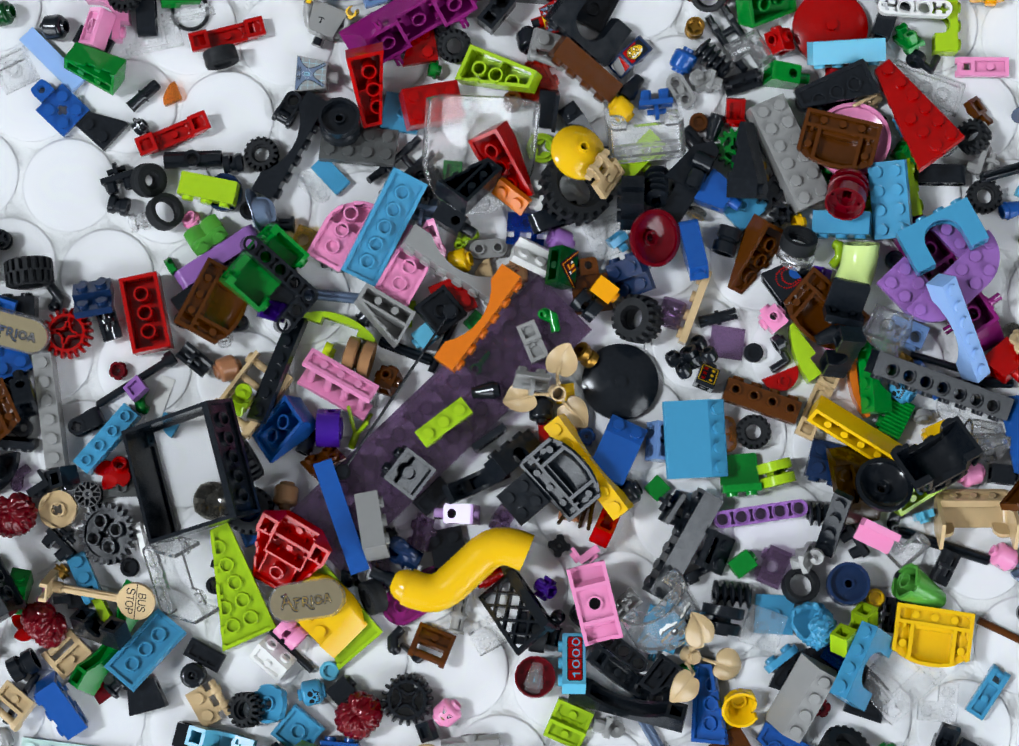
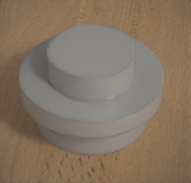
[913,409,932,425]

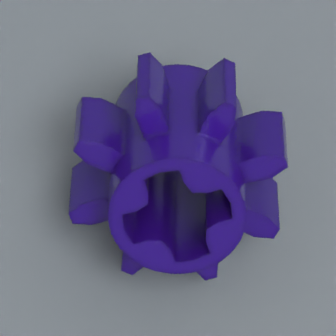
[533,575,557,601]

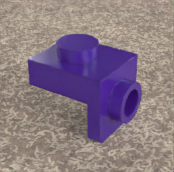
[256,300,287,323]

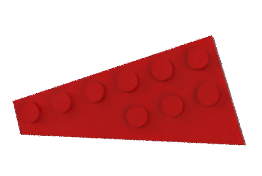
[874,59,965,173]

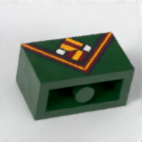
[545,245,579,290]

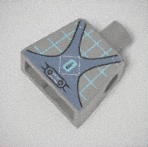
[294,55,339,95]

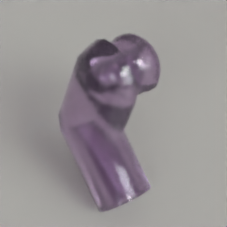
[10,464,32,492]

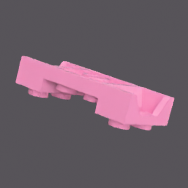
[566,560,623,647]

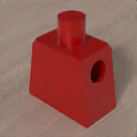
[985,337,1019,384]

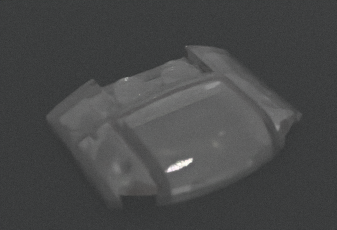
[862,650,947,725]

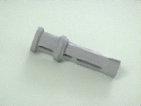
[447,595,469,635]

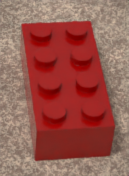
[118,271,174,356]

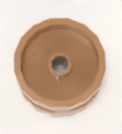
[341,336,377,379]

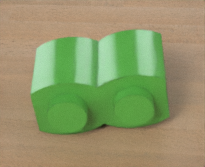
[183,214,228,256]

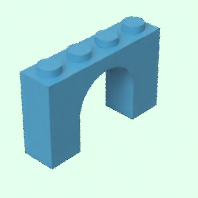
[896,197,989,277]
[830,621,893,712]

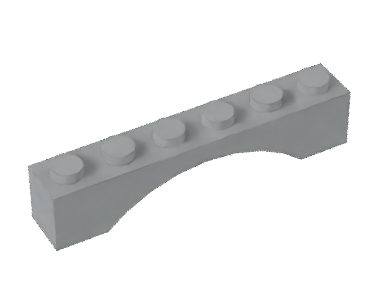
[400,224,493,306]

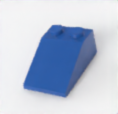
[252,395,316,463]
[593,414,648,487]

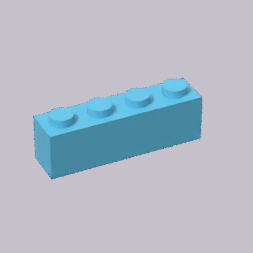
[807,37,886,69]

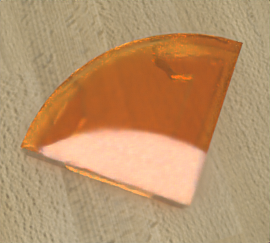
[163,81,183,107]

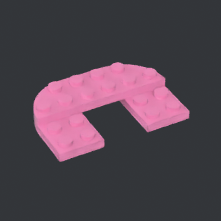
[307,201,429,307]

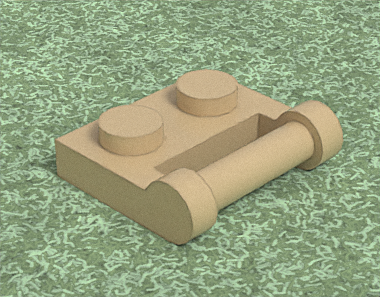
[41,627,94,680]
[0,680,37,732]

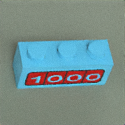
[558,633,586,694]

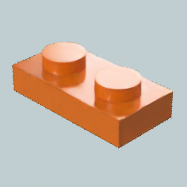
[491,177,532,216]

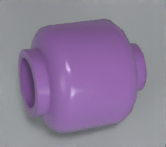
[546,227,575,249]

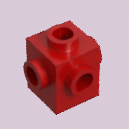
[764,25,795,56]

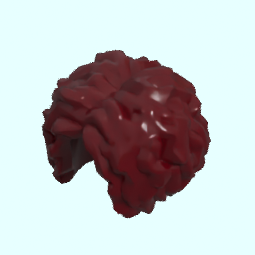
[0,492,38,538]
[20,601,68,649]
[334,690,384,740]

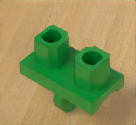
[892,23,926,55]

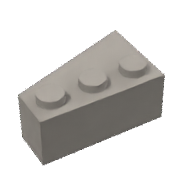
[354,283,416,348]
[354,490,390,562]

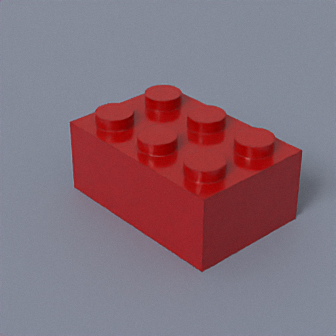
[398,80,465,131]

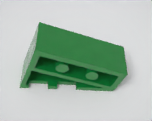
[64,42,126,96]

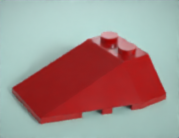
[253,510,332,595]

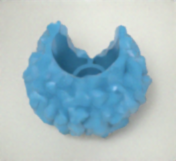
[791,601,837,651]

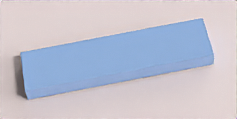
[19,27,86,93]

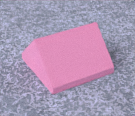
[78,7,117,51]

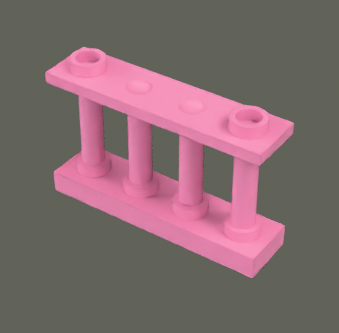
[297,348,379,421]

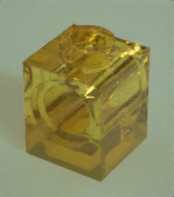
[293,224,317,252]

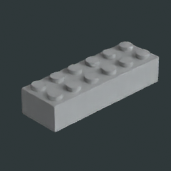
[745,93,828,215]

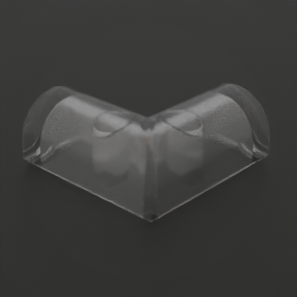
[724,28,776,69]
[886,529,931,569]

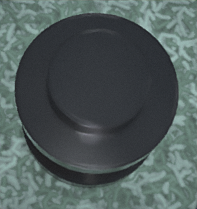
[103,676,127,699]

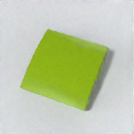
[543,696,595,746]

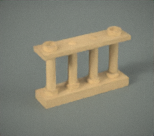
[215,350,294,440]

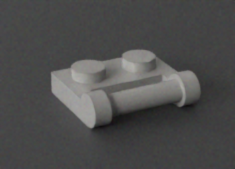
[527,27,564,72]

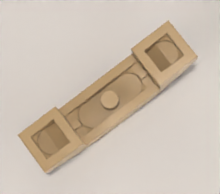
[794,372,840,441]

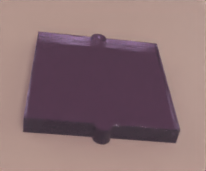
[708,325,745,361]

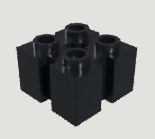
[617,176,645,230]

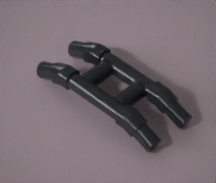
[705,4,764,73]
[366,135,434,193]

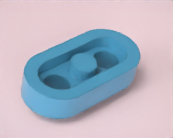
[764,643,799,674]

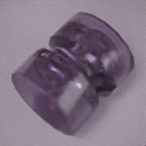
[661,296,687,330]

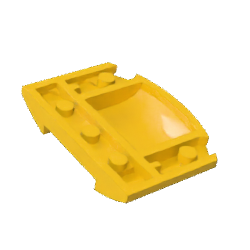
[282,571,367,658]
[891,602,975,667]

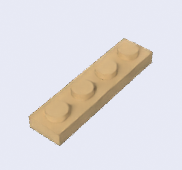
[676,271,712,345]

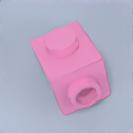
[569,545,601,564]

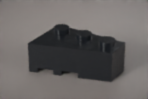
[435,157,503,216]

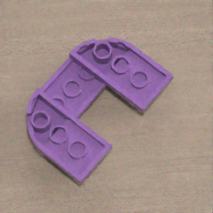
[875,224,1000,323]

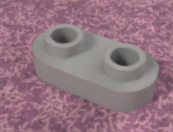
[666,73,695,109]
[469,238,507,260]

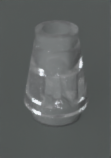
[524,662,543,693]

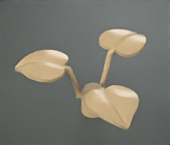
[503,343,589,429]
[669,612,742,703]

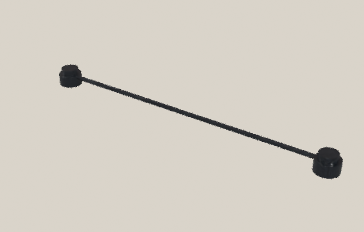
[335,303,459,480]

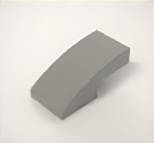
[516,319,548,365]

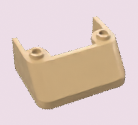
[934,489,1019,550]

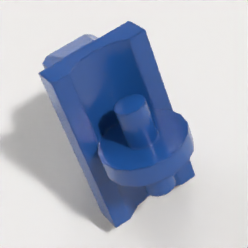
[638,88,674,120]

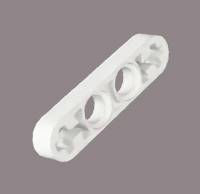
[877,0,953,19]

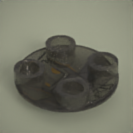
[193,482,226,520]

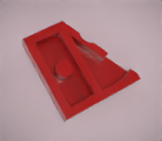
[403,29,439,67]

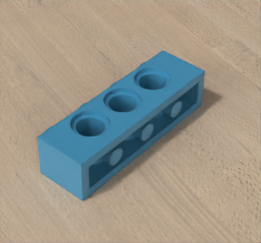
[73,403,142,475]

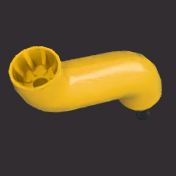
[369,527,535,612]

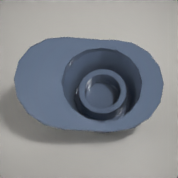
[245,188,277,231]

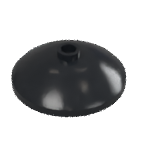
[855,457,913,512]

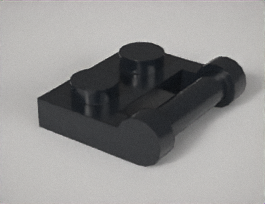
[694,528,736,576]

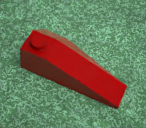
[468,120,535,197]

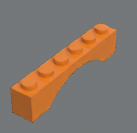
[434,264,523,374]

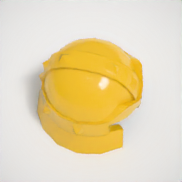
[722,688,758,728]

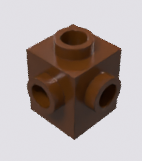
[374,365,403,397]

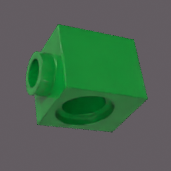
[726,549,758,579]

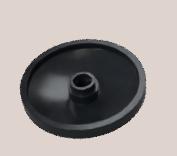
[582,344,659,420]

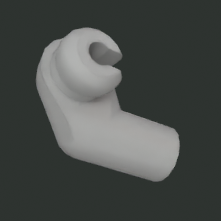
[0,727,14,746]

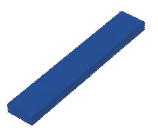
[313,458,369,575]

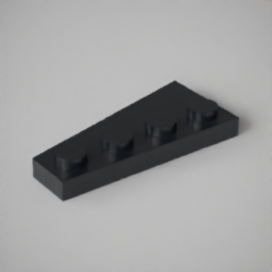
[793,58,880,109]

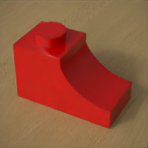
[588,507,620,548]

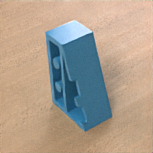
[812,210,875,241]

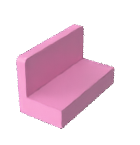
[853,517,902,554]

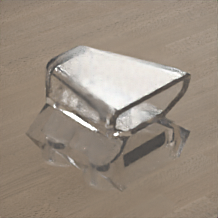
[964,418,1011,463]

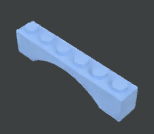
[926,273,991,383]

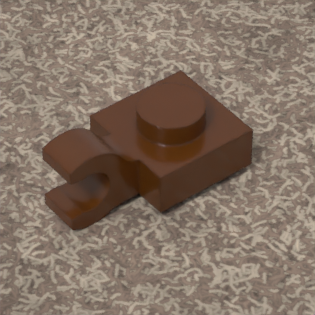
[963,96,993,126]

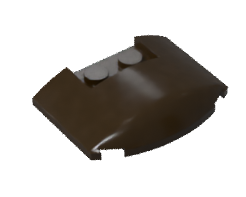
[826,446,883,525]

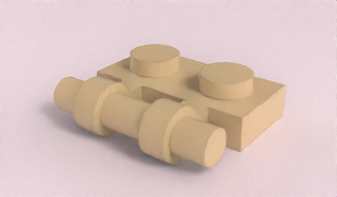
[584,149,625,199]
[185,679,231,727]

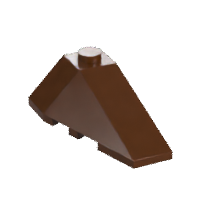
[727,213,783,295]

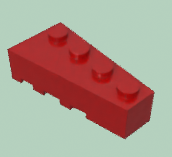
[345,42,384,128]

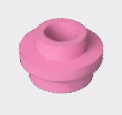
[182,211,200,229]

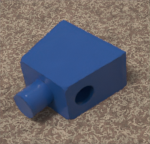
[694,168,743,214]

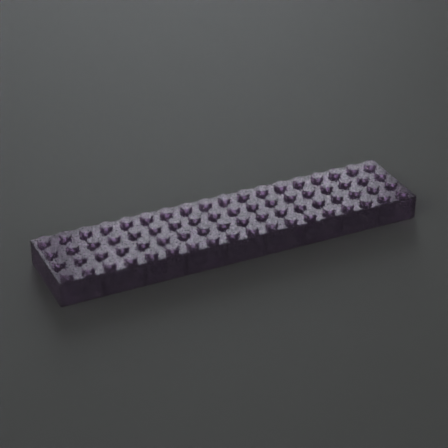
[291,275,592,571]

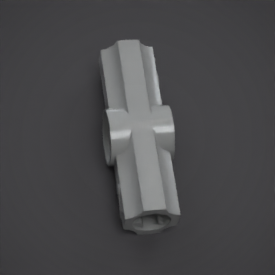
[440,733,500,746]

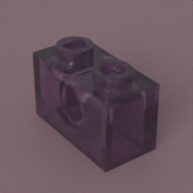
[753,545,792,590]

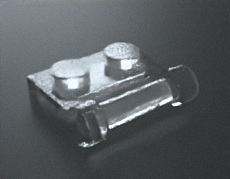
[465,608,512,657]

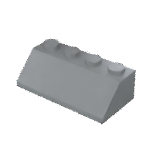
[764,653,837,744]

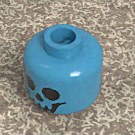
[888,376,917,404]
[297,679,327,706]

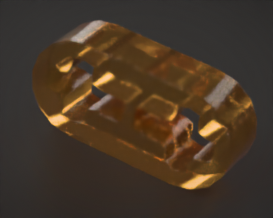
[725,416,737,453]

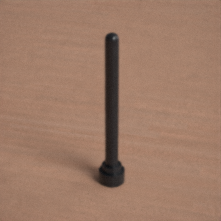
[96,350,178,407]

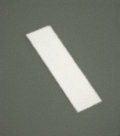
[143,375,175,423]

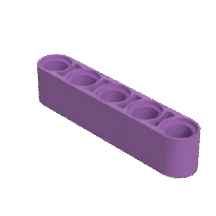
[173,224,258,290]
[713,499,808,529]

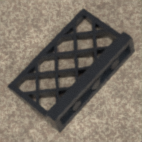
[478,567,557,656]

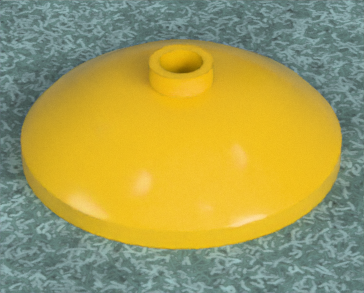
[551,125,605,180]

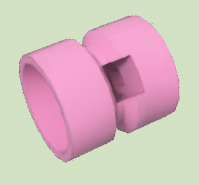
[273,620,309,651]

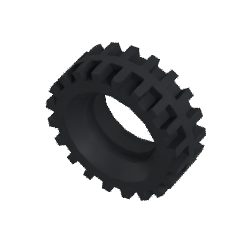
[538,160,615,226]

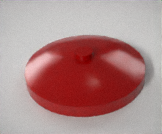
[792,0,868,66]

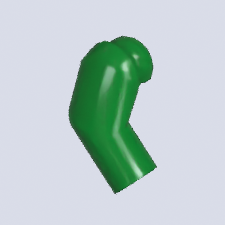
[538,308,561,333]

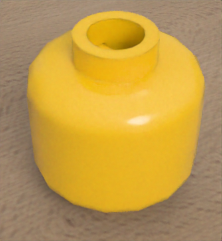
[606,95,635,124]
[446,248,474,272]

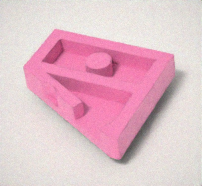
[422,218,447,258]

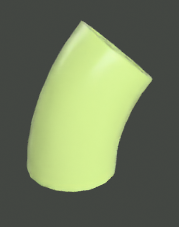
[832,241,880,286]

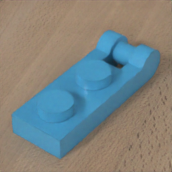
[66,551,102,605]
[965,664,1011,720]

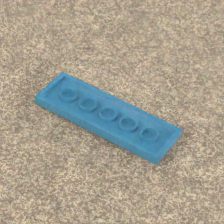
[341,167,428,287]

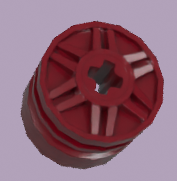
[825,168,869,220]
[515,656,556,698]

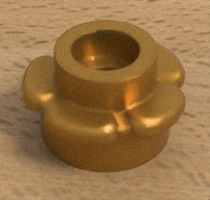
[54,563,70,581]

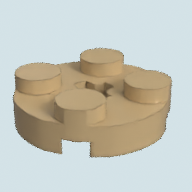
[38,490,78,529]

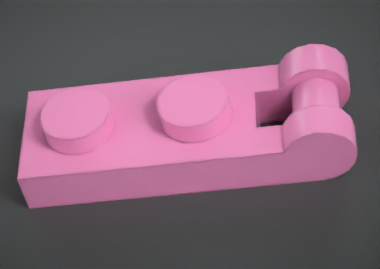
[955,57,1009,78]

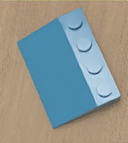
[662,399,728,479]

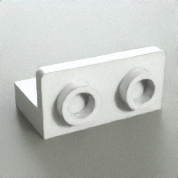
[510,236,549,277]
[249,634,297,682]

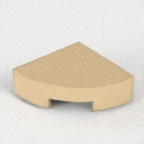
[475,258,493,277]

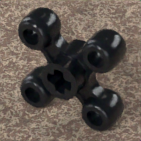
[665,335,718,379]

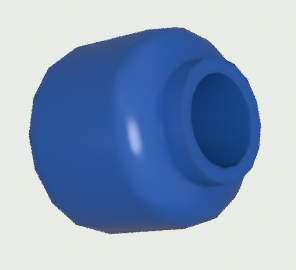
[669,46,697,76]

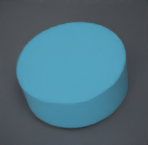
[320,661,340,681]

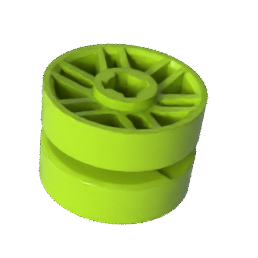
[756,457,796,489]

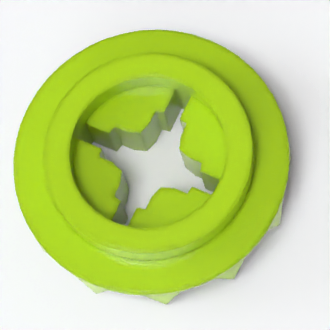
[527,133,553,164]

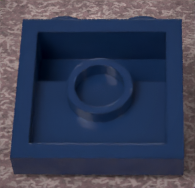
[605,252,656,299]
[72,277,114,319]
[804,438,844,487]

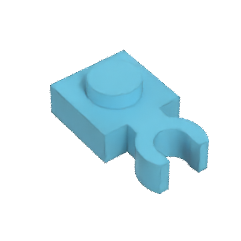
[912,508,936,524]

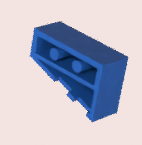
[34,670,88,740]

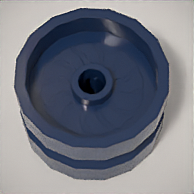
[826,562,870,606]

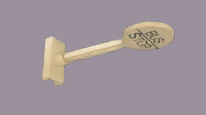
[38,569,156,620]

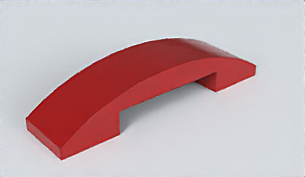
[188,16,266,52]
[134,110,211,157]

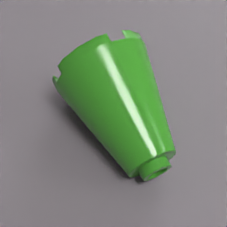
[891,563,946,608]

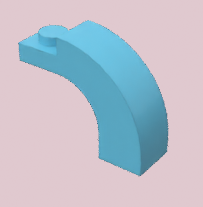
[184,725,258,746]

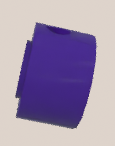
[316,409,343,448]

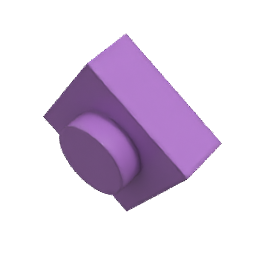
[123,375,150,402]

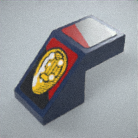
[608,36,653,79]

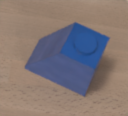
[678,219,709,281]

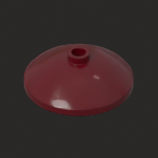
[630,209,680,267]

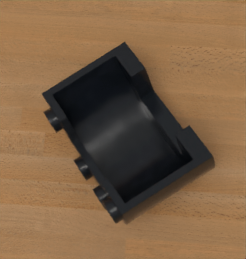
[890,415,984,495]

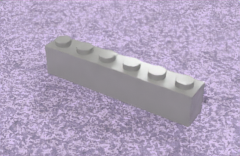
[31,352,70,470]

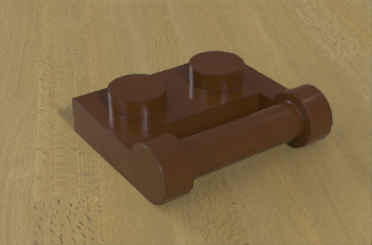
[407,622,456,669]

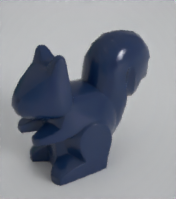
[388,536,424,571]

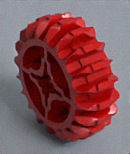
[44,308,94,359]

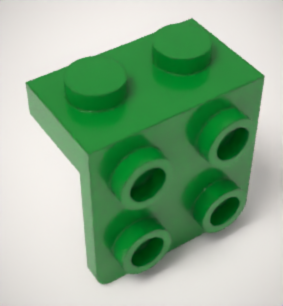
[720,453,762,497]

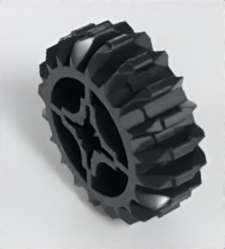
[381,673,434,726]

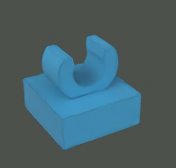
[605,230,629,253]

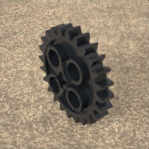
[78,502,138,565]

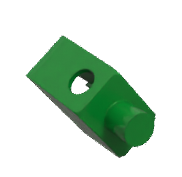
[762,60,810,89]

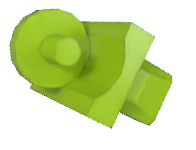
[230,383,255,417]

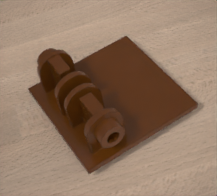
[300,447,346,482]

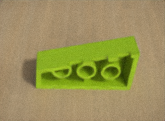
[455,44,543,94]

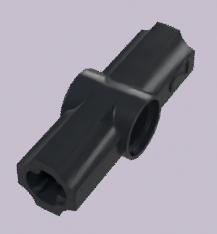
[163,149,223,170]

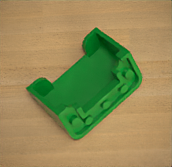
[219,223,310,312]

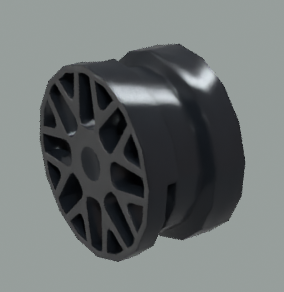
[74,481,104,508]

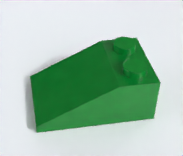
[735,0,797,28]

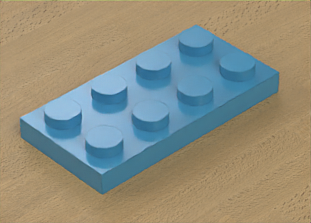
[868,159,913,240]
[104,608,187,692]

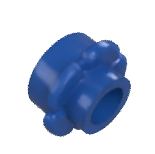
[578,427,596,446]

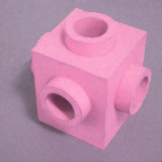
[758,303,789,335]

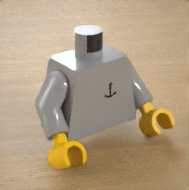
[303,0,360,48]

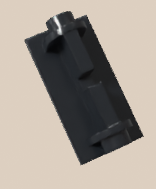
[722,68,763,97]

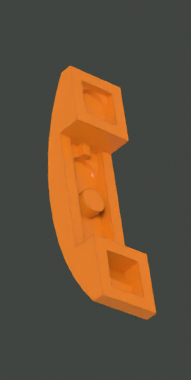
[847,358,870,419]

